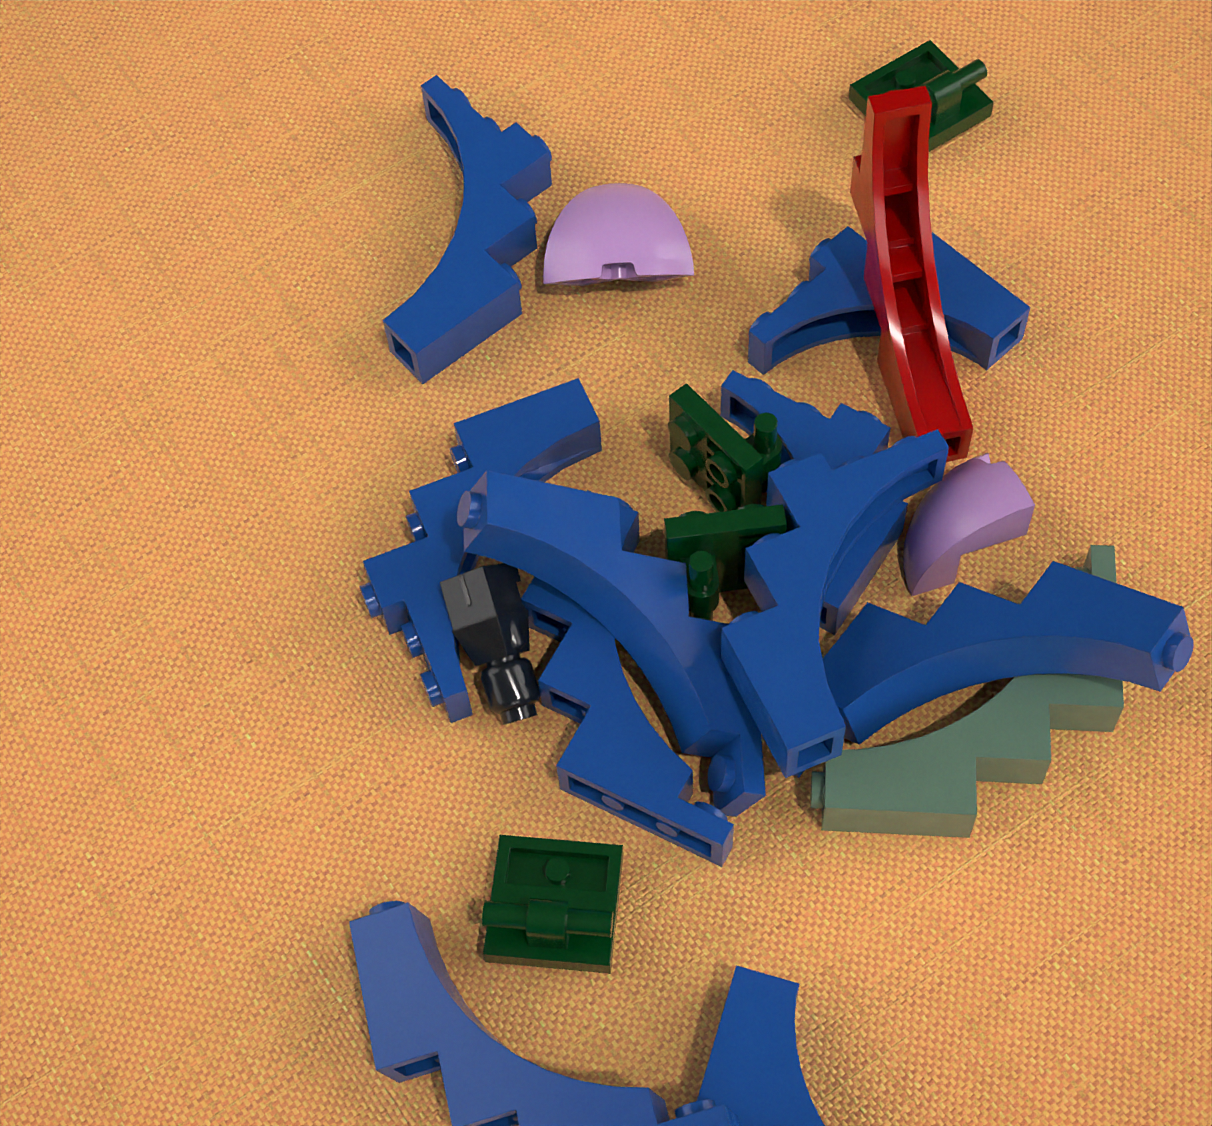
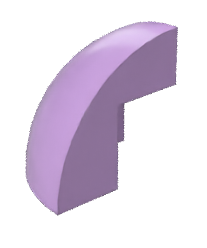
[543,183,694,286]
[903,453,1035,596]

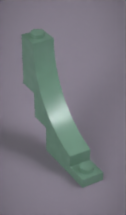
[810,545,1124,838]

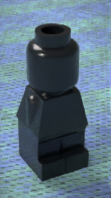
[440,563,540,725]

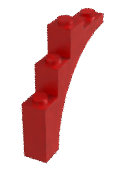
[850,85,973,462]

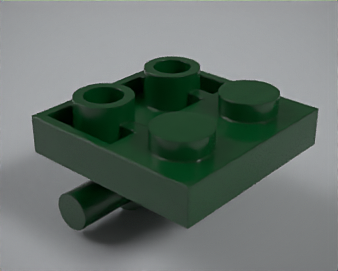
[849,40,994,151]
[668,383,782,512]
[664,504,787,621]
[482,835,624,974]

